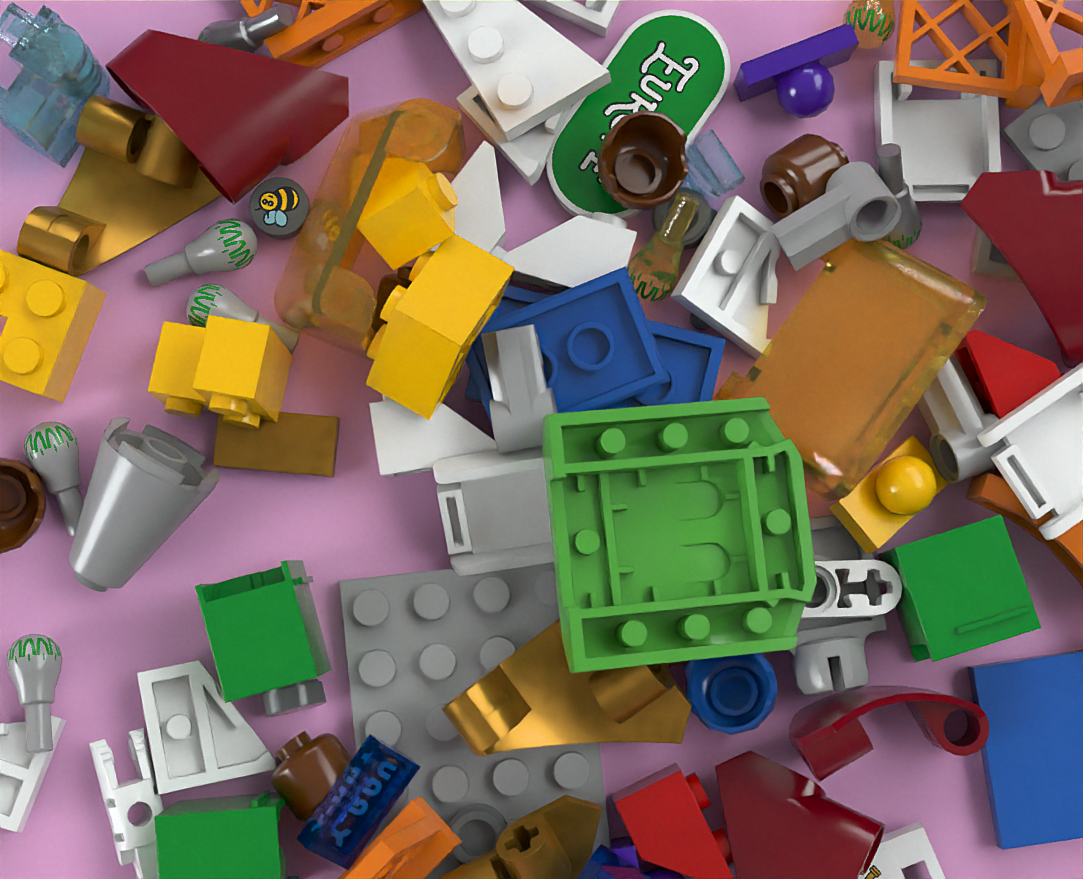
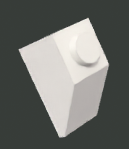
[431,140,508,260]
[502,212,637,294]
[369,394,498,479]

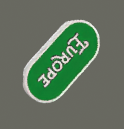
[546,10,731,220]

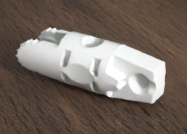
[89,728,164,879]

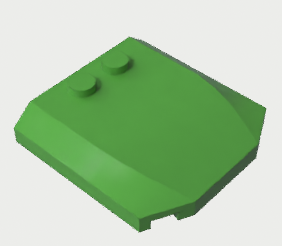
[543,397,817,673]

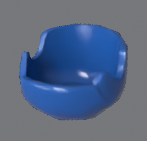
[684,653,778,735]

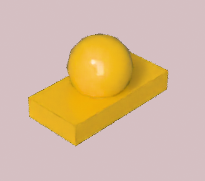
[829,435,949,554]

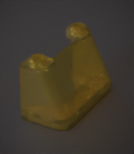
[273,98,467,362]
[712,237,988,502]

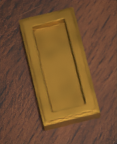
[213,412,340,477]

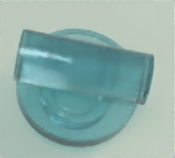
[684,130,745,199]

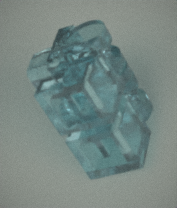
[0,2,111,168]

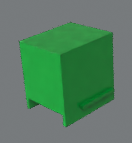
[878,514,1041,663]
[195,560,332,703]
[154,790,299,879]

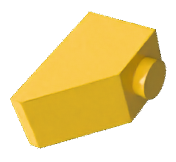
[356,157,458,271]

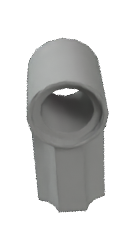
[770,161,901,271]
[481,324,558,453]
[905,356,1006,484]

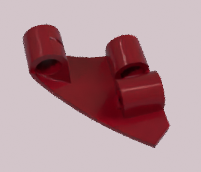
[105,29,349,205]
[959,170,1083,368]
[789,686,989,782]
[715,750,885,879]

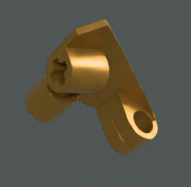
[17,94,223,277]
[442,618,692,756]
[438,795,602,879]

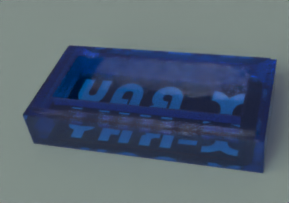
[296,734,421,870]

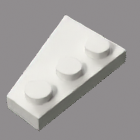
[421,0,611,142]

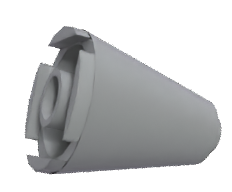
[68,417,220,592]

